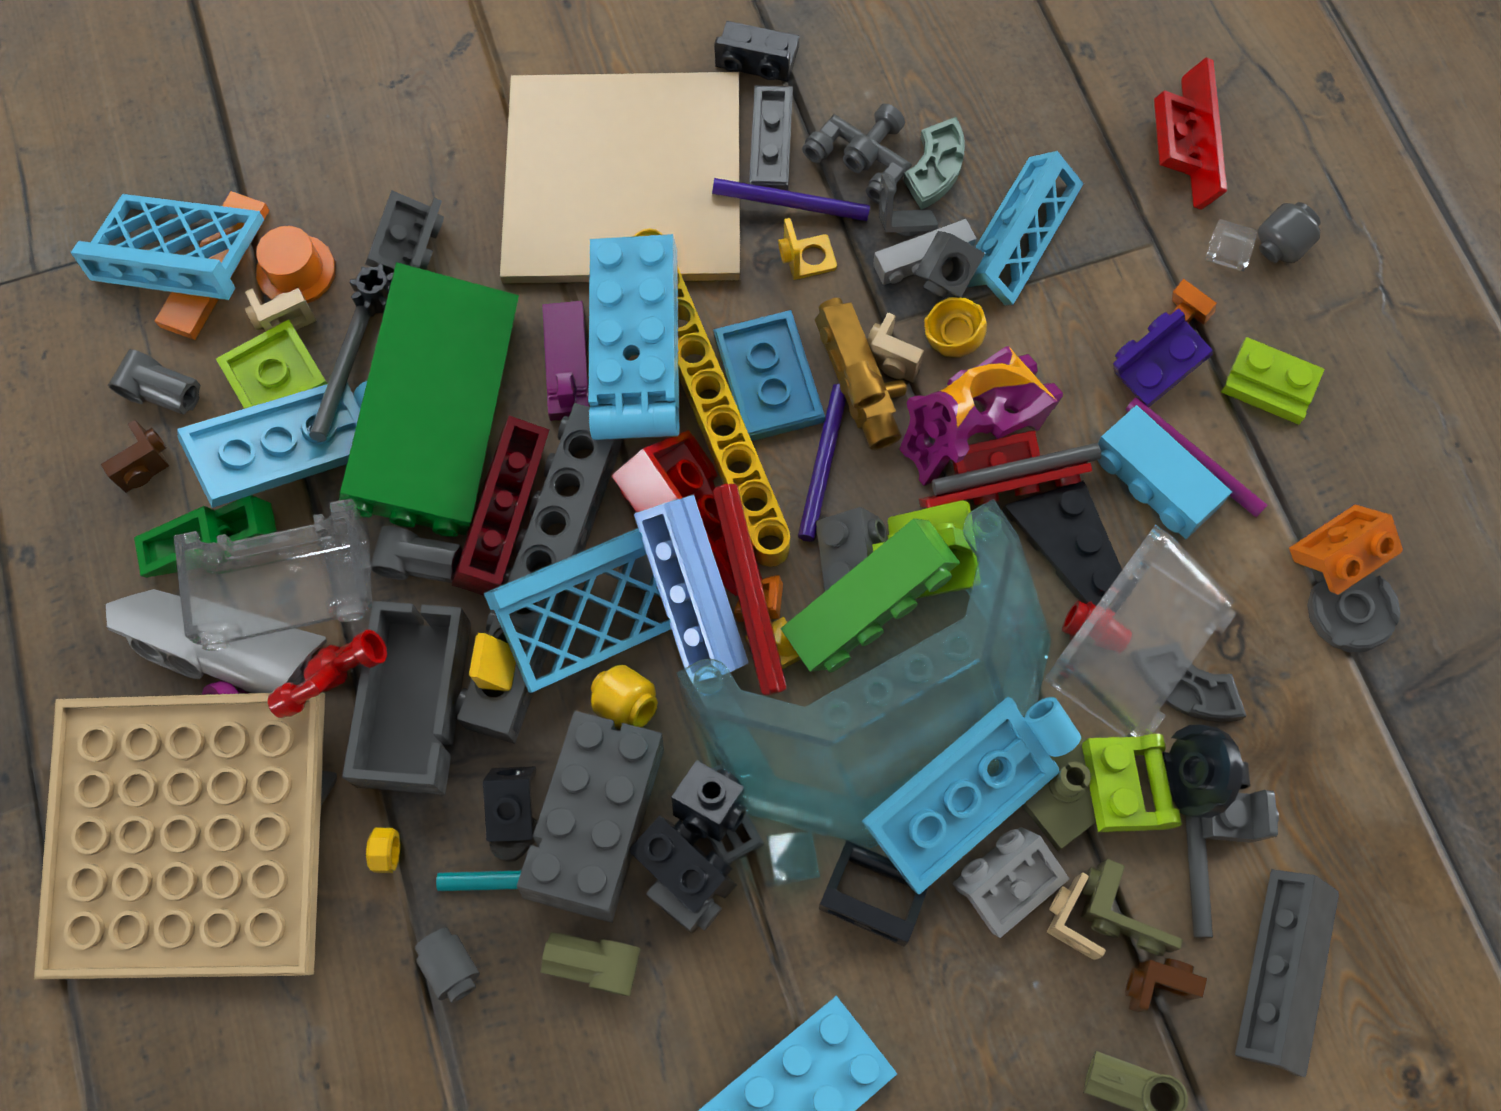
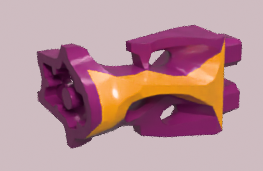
[899,346,1063,486]

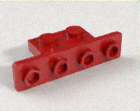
[1154,57,1227,210]
[919,430,1092,508]

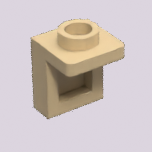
[867,313,924,383]

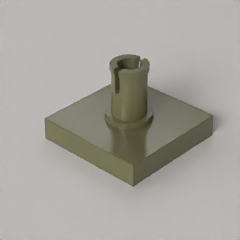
[1022,726,1096,851]

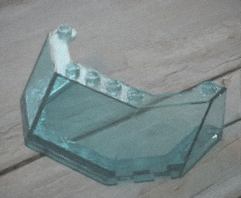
[677,499,1051,848]

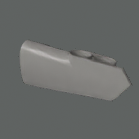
[106,589,327,693]

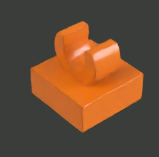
[1171,279,1217,325]

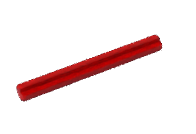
[713,484,787,696]

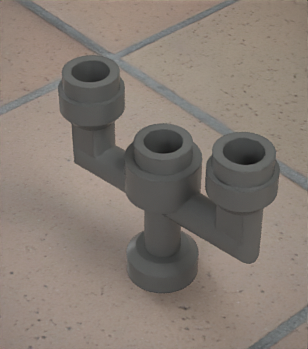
[802,104,912,204]

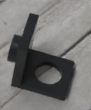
[483,766,536,842]

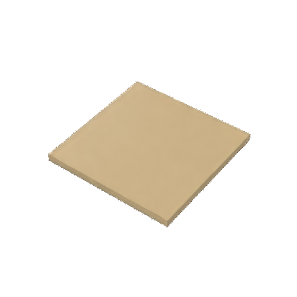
[500,72,740,283]

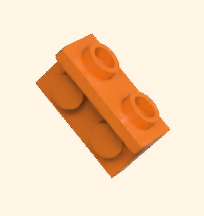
[1289,504,1403,595]

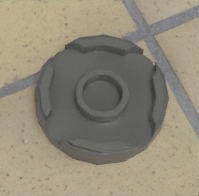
[1307,573,1401,652]

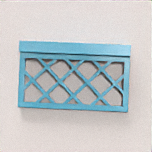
[71,194,264,300]
[484,528,671,693]

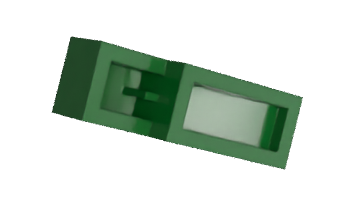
[134,495,279,578]

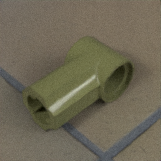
[541,932,641,996]
[1083,1051,1188,1111]

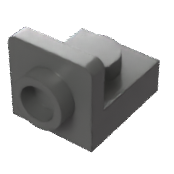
[1201,790,1279,843]

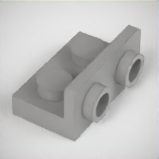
[953,827,1069,938]

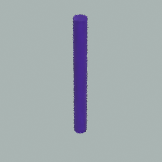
[712,178,870,221]
[798,384,846,542]

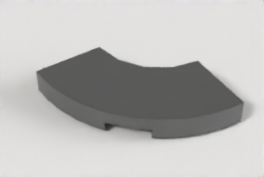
[1130,642,1246,722]

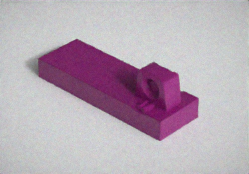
[542,301,590,421]

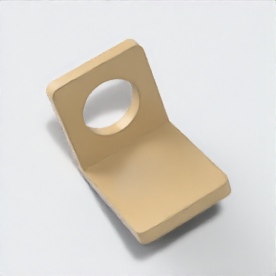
[1047,872,1106,960]

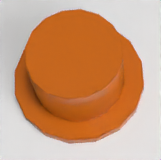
[256,226,336,303]

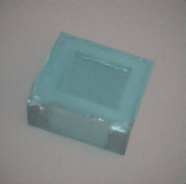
[767,831,820,886]

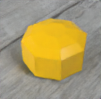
[366,827,400,873]

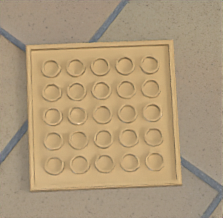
[34,692,325,979]

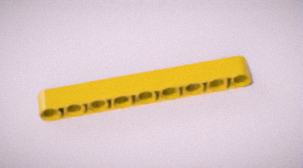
[634,228,790,567]

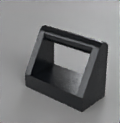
[819,840,928,947]

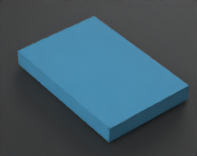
[713,310,825,441]

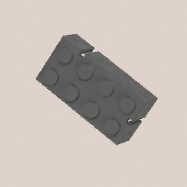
[342,601,471,795]
[517,711,664,923]

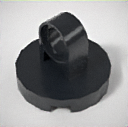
[1162,725,1251,818]

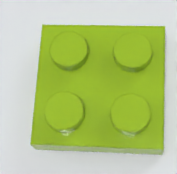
[216,319,328,409]

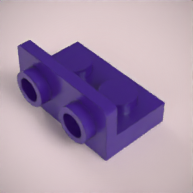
[1113,308,1213,407]

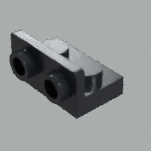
[714,21,800,82]

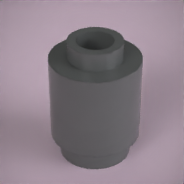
[415,927,480,1003]

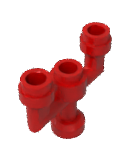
[268,630,387,718]

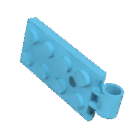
[177,381,367,508]
[862,697,1081,894]
[698,995,897,1111]

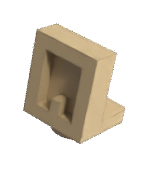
[245,288,317,331]

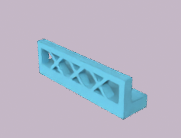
[967,151,1084,306]

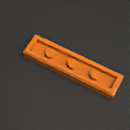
[155,191,270,340]

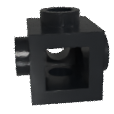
[671,760,747,842]

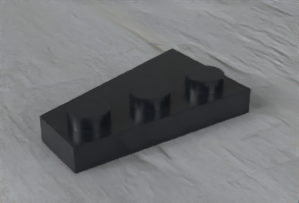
[1002,480,1133,609]

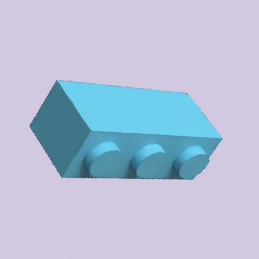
[1098,405,1232,539]

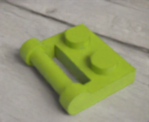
[1082,734,1182,832]

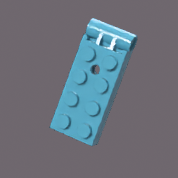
[588,234,680,440]

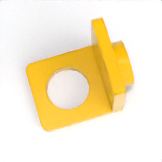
[778,218,837,280]

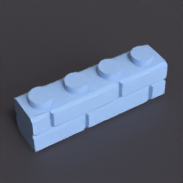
[634,495,749,684]

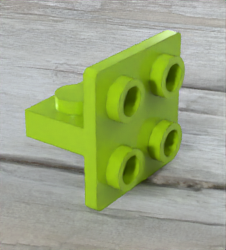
[872,500,980,599]

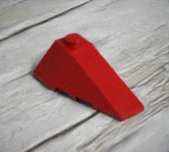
[611,430,763,596]

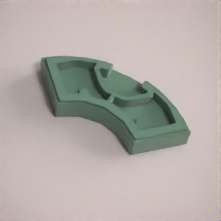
[903,117,965,210]

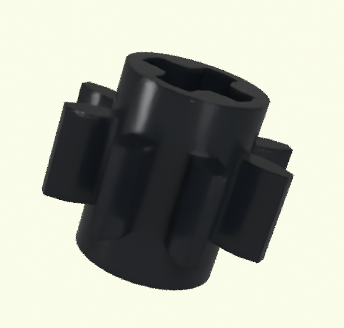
[350,264,393,317]

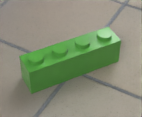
[780,518,960,673]

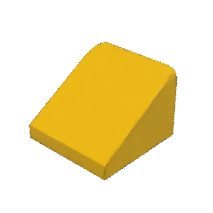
[469,632,516,691]

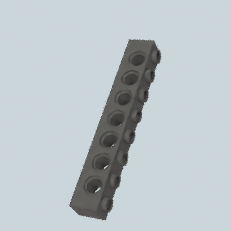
[455,403,624,744]

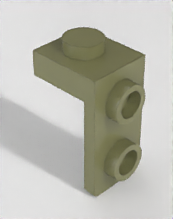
[1081,859,1183,956]

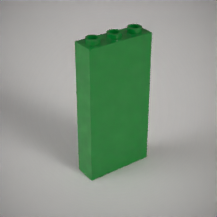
[338,262,519,537]

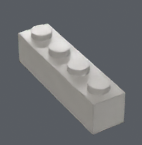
[873,219,977,285]

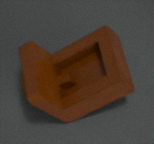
[101,420,169,493]
[1125,958,1207,1012]

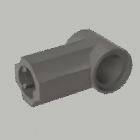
[108,349,201,415]
[370,526,463,583]

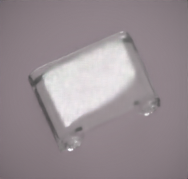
[174,498,372,651]
[1044,525,1237,737]

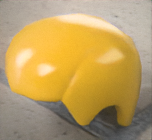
[924,297,987,358]

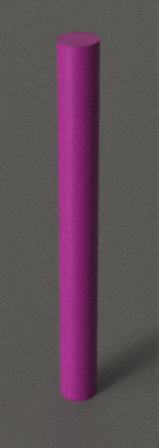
[1125,397,1268,518]

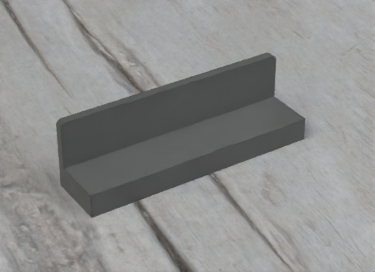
[1235,869,1339,1077]

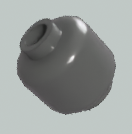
[1258,202,1321,263]

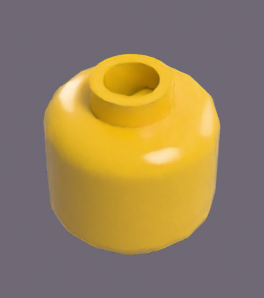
[591,665,658,730]

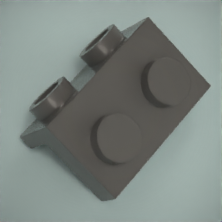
[365,190,444,274]
[816,507,887,591]

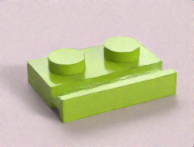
[1221,337,1325,425]

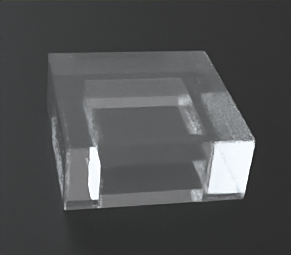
[1205,219,1258,271]

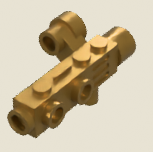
[814,298,907,450]

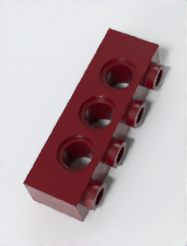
[452,415,550,596]

